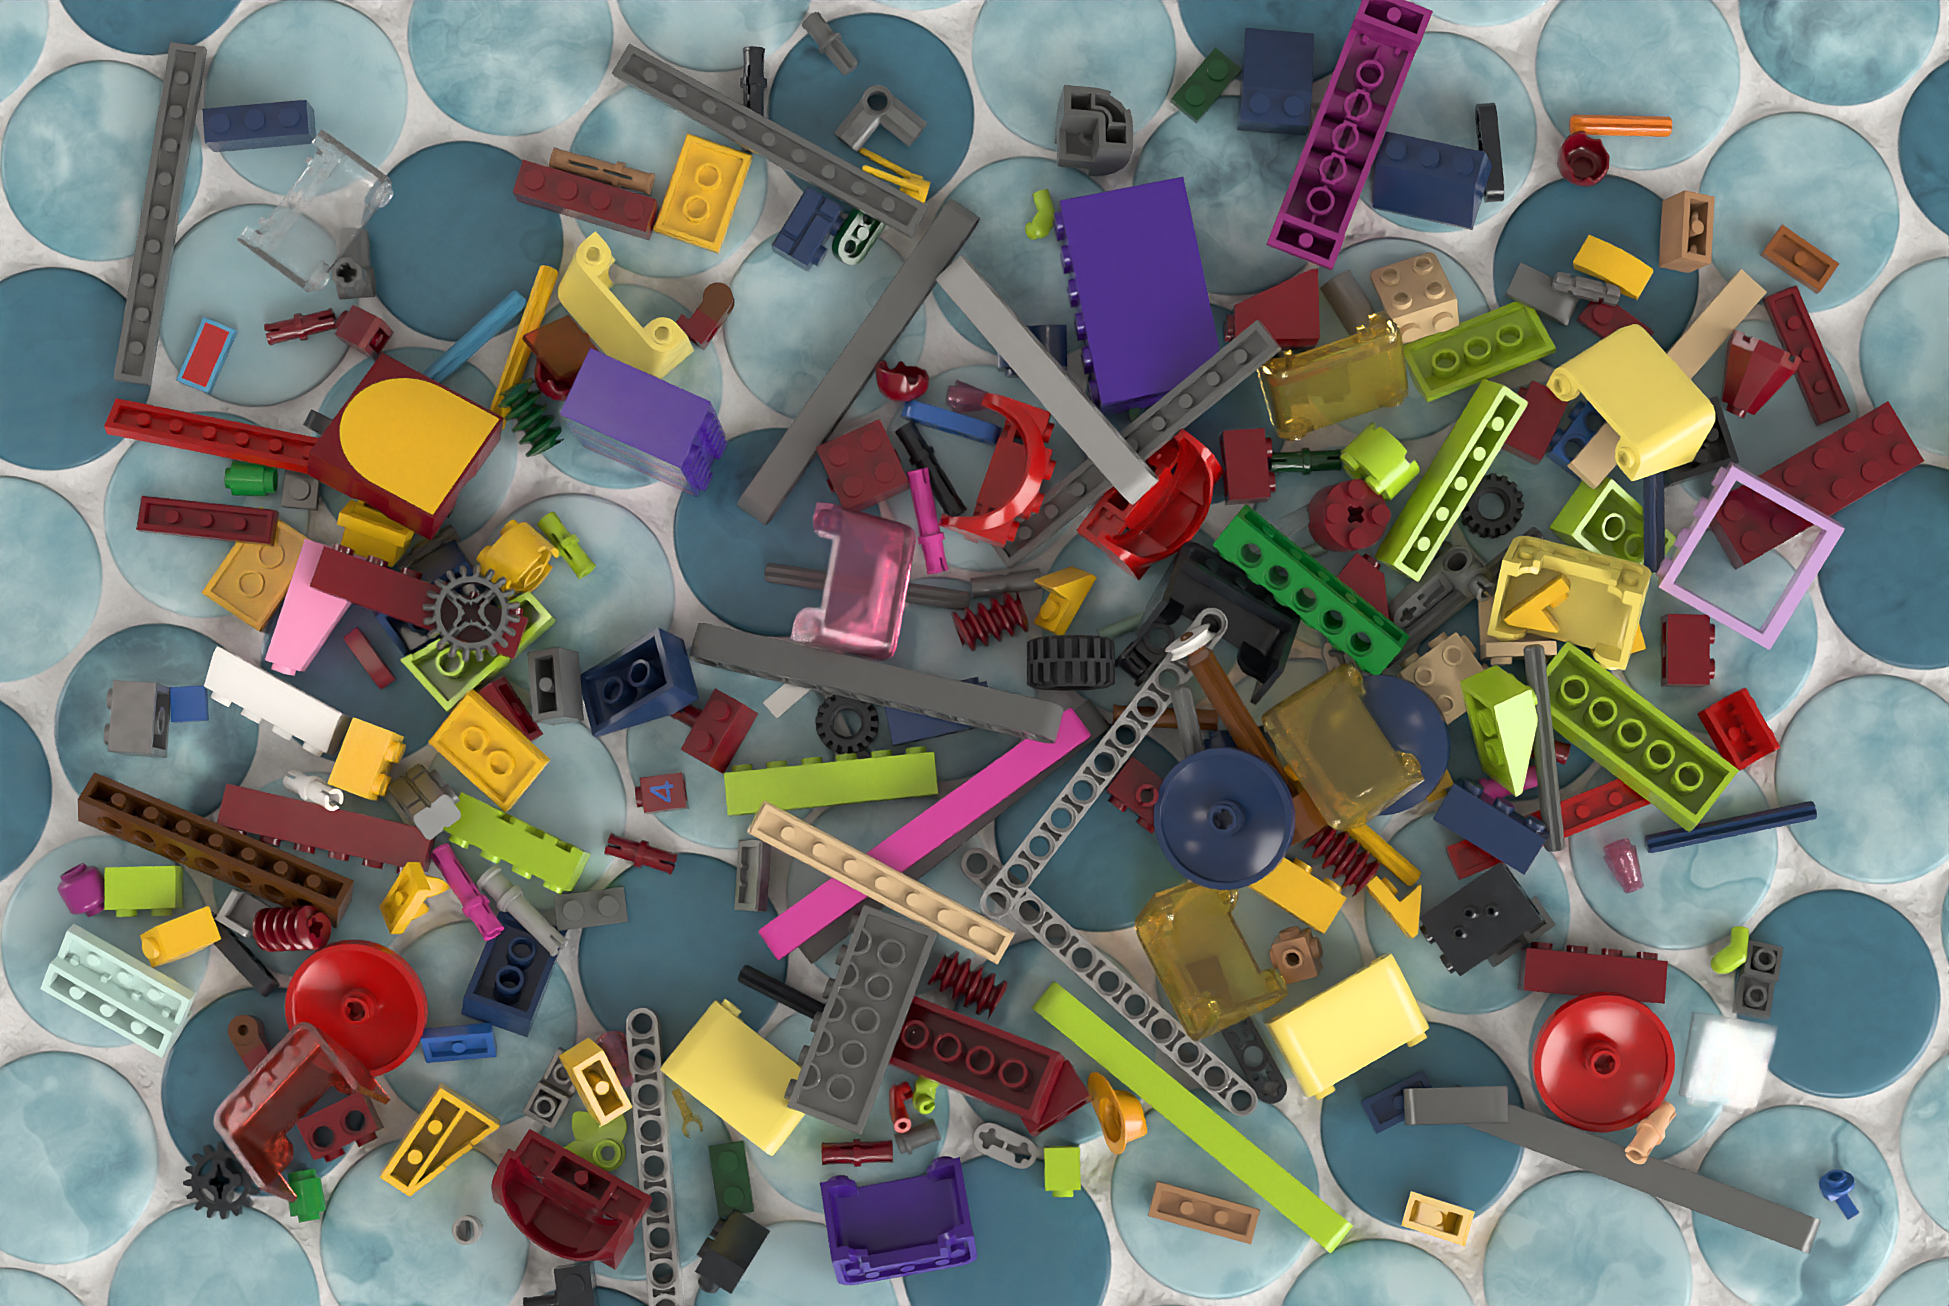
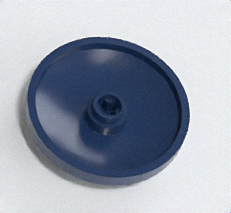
[1310,674,1450,816]
[1154,747,1295,890]

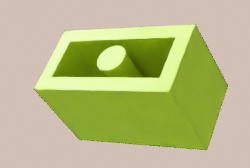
[105,866,183,917]

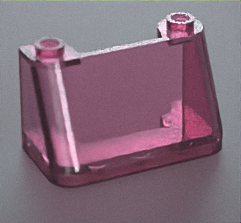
[791,502,916,661]

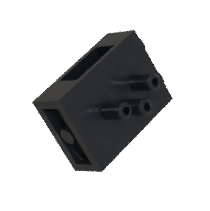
[1419,861,1544,976]

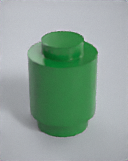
[224,461,278,496]
[285,1169,326,1223]

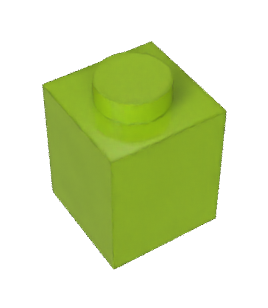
[1043,1145,1081,1197]

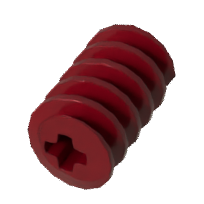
[951,590,1029,652]
[1302,821,1380,897]
[252,905,332,952]
[927,950,1008,1021]

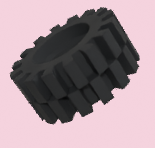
[1459,473,1524,539]
[815,695,879,754]

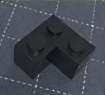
[1664,396,1739,488]

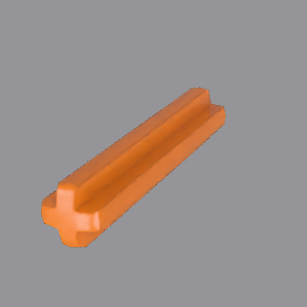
[1569,114,1672,137]

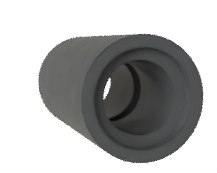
[1320,270,1386,347]

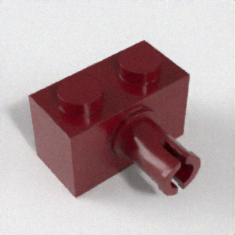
[670,688,758,774]
[1105,757,1164,834]

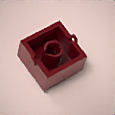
[816,419,910,517]

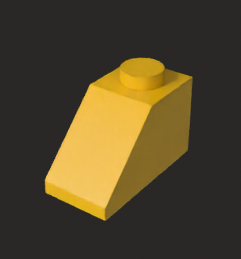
[140,906,221,968]

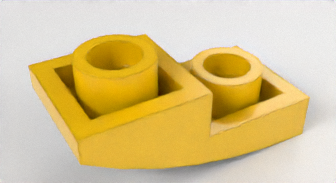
[1573,235,1653,300]

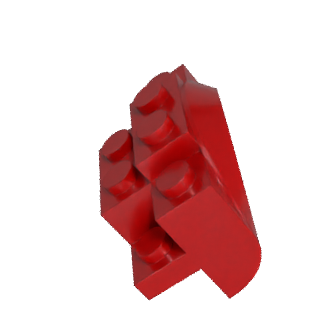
[938,393,1057,548]
[1076,429,1224,581]

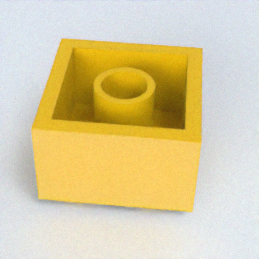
[327,717,406,802]

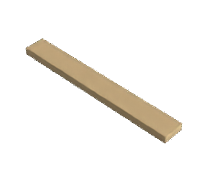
[1567,269,1767,489]
[747,800,1015,964]

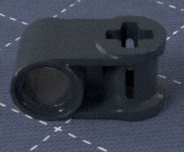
[1115,622,1175,688]

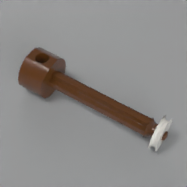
[1165,623,1334,846]

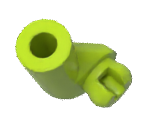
[1025,189,1056,240]
[1711,926,1749,974]
[912,1077,940,1114]

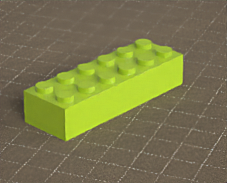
[1546,641,1739,833]

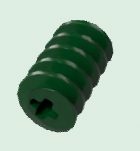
[497,378,564,457]

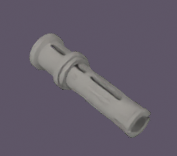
[476,864,569,957]

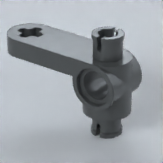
[1388,541,1496,629]

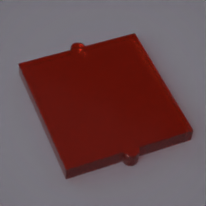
[522,315,600,381]

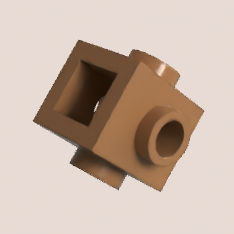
[1269,926,1323,985]

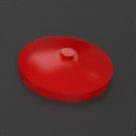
[285,939,428,1078]
[1531,992,1675,1133]

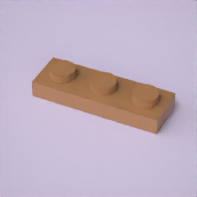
[1148,1181,1260,1244]

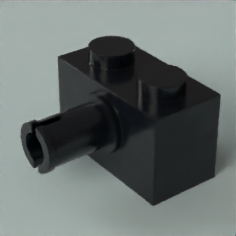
[695,1209,770,1294]
[523,1261,600,1306]

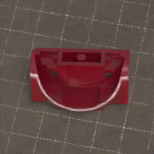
[491,1129,652,1270]

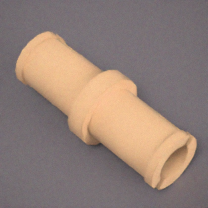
[1625,1100,1676,1164]

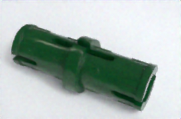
[1270,448,1342,475]

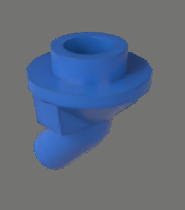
[1819,1169,1860,1220]

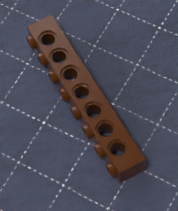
[78,772,354,929]

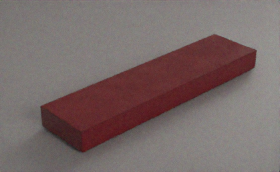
[1762,285,1851,426]
[136,496,279,546]

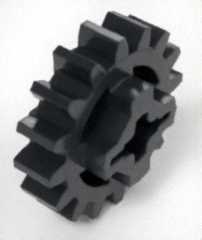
[183,1141,263,1220]

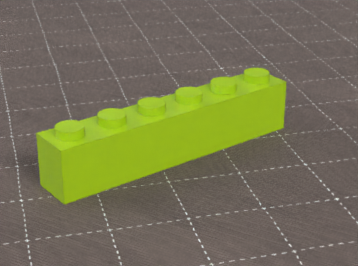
[1374,379,1528,582]
[724,746,938,816]

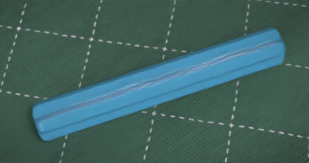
[422,290,527,384]

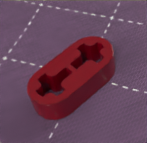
[343,626,396,690]

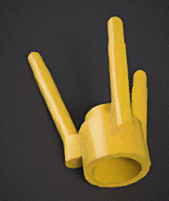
[859,147,931,203]

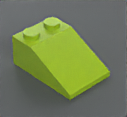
[1549,477,1676,575]
[1460,665,1538,796]

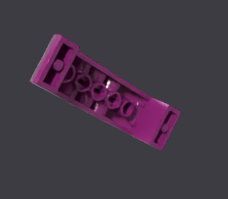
[1266,0,1433,270]

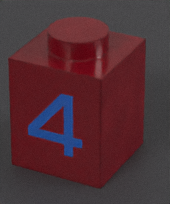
[635,772,689,814]

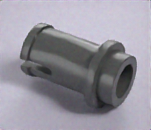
[894,1118,941,1155]

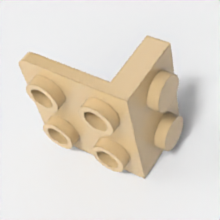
[1370,252,1459,347]
[1478,591,1557,666]

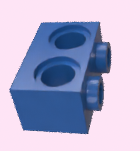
[1546,400,1606,481]

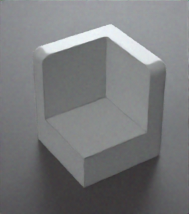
[215,889,271,937]

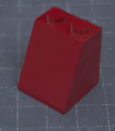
[1223,269,1320,351]

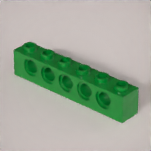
[1213,504,1410,675]

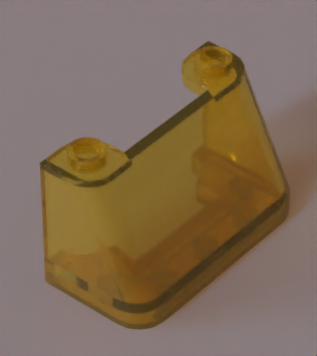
[1257,311,1409,441]
[1261,663,1425,831]
[1135,881,1289,1041]

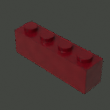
[513,160,659,240]
[1518,942,1668,1004]

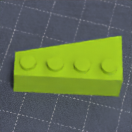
[400,591,557,713]
[443,792,591,895]

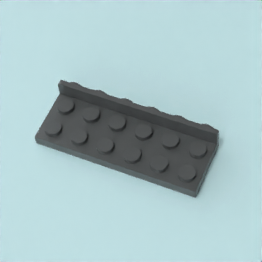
[784,905,938,1135]

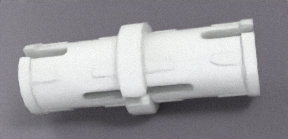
[283,769,343,811]

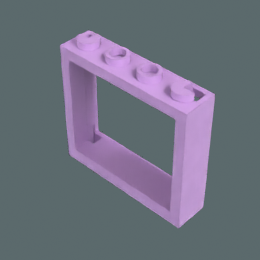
[1655,461,1845,650]

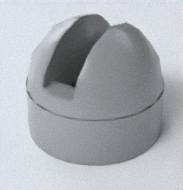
[452,1215,483,1245]

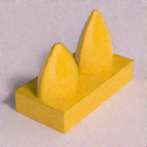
[379,862,450,934]

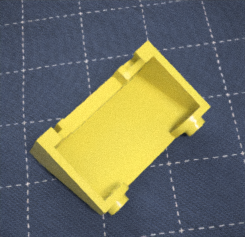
[558,231,694,379]
[1546,324,1715,481]
[1487,536,1651,670]
[1264,953,1430,1100]
[660,999,805,1156]

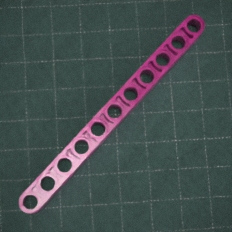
[758,707,1092,961]

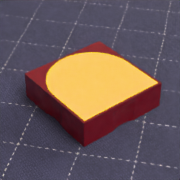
[307,353,504,541]

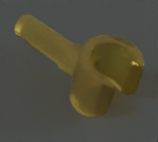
[672,1088,703,1138]

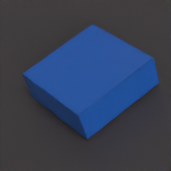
[170,685,209,723]

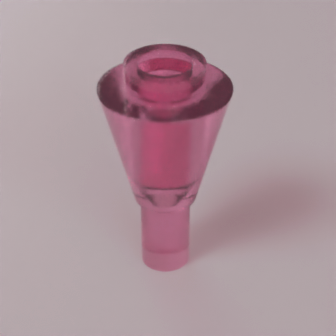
[946,379,989,413]
[595,1031,634,1087]

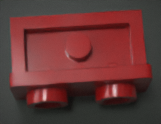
[1697,688,1780,771]

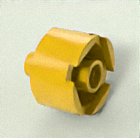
[476,519,559,601]

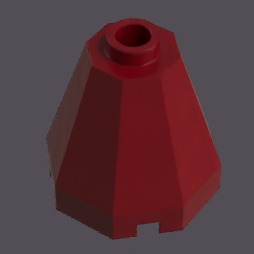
[1720,330,1801,419]

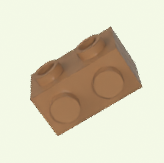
[1659,190,1715,273]

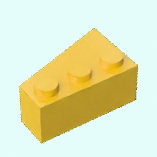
[380,1082,500,1197]

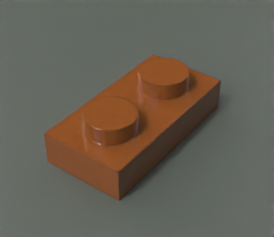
[1760,225,1839,294]

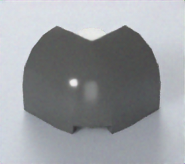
[1054,85,1133,176]

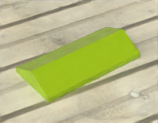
[1400,301,1556,402]

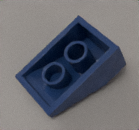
[1237,28,1314,136]
[580,627,699,737]
[461,910,567,1038]

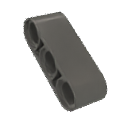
[1403,1086,1509,1125]

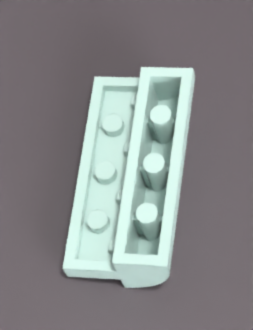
[40,924,196,1058]

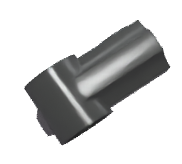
[833,85,927,153]
[331,228,376,300]

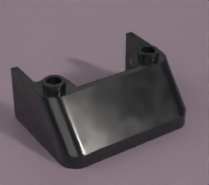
[1135,542,1301,705]

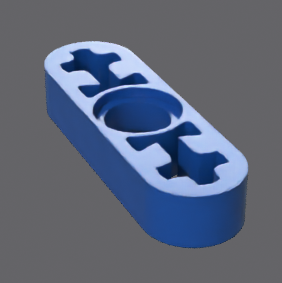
[900,400,1002,446]

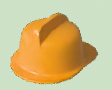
[1087,1072,1148,1154]

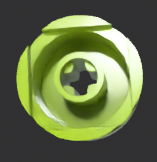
[1340,422,1420,501]

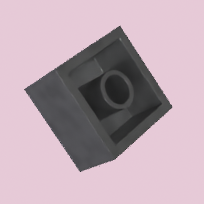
[104,680,171,758]

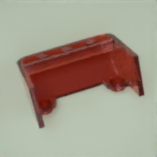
[214,1022,391,1203]

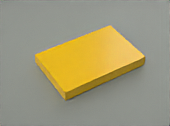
[653,133,753,254]
[201,507,312,632]
[428,689,551,812]

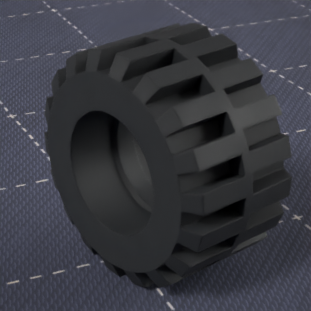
[1027,635,1115,691]

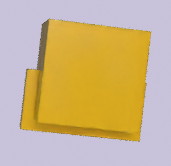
[336,500,415,567]

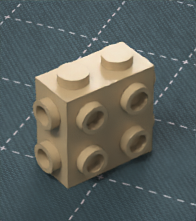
[1396,632,1489,725]

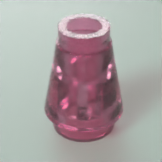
[1603,838,1644,893]

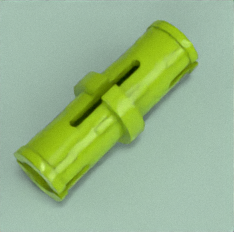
[537,511,596,579]

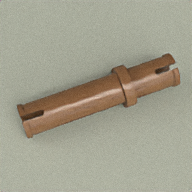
[549,147,655,195]

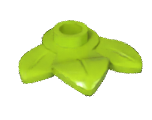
[564,1111,628,1171]

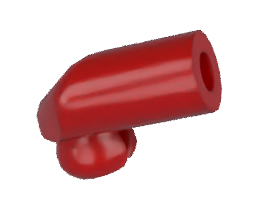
[889,1081,913,1133]

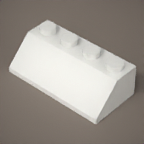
[204,646,353,757]

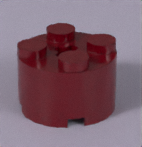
[1308,479,1391,553]

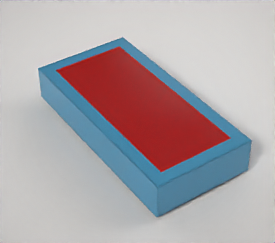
[176,317,237,395]

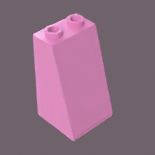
[265,539,367,676]

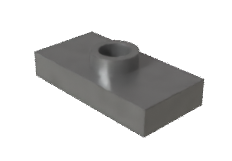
[734,840,771,912]

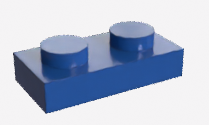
[420,1022,497,1063]

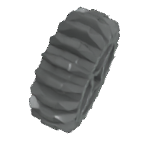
[423,565,520,662]

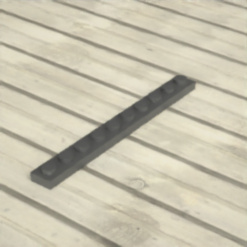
[113,42,207,386]
[612,44,928,238]
[991,320,1282,569]

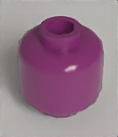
[57,863,105,917]

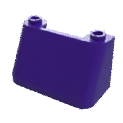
[820,1156,977,1286]

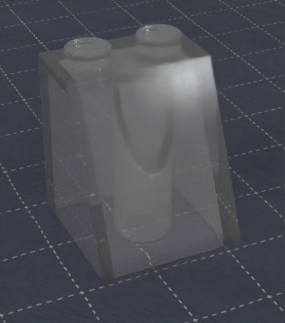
[1678,1012,1778,1115]

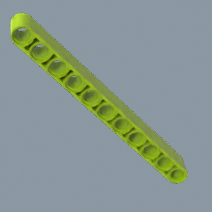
[1032,981,1353,1253]

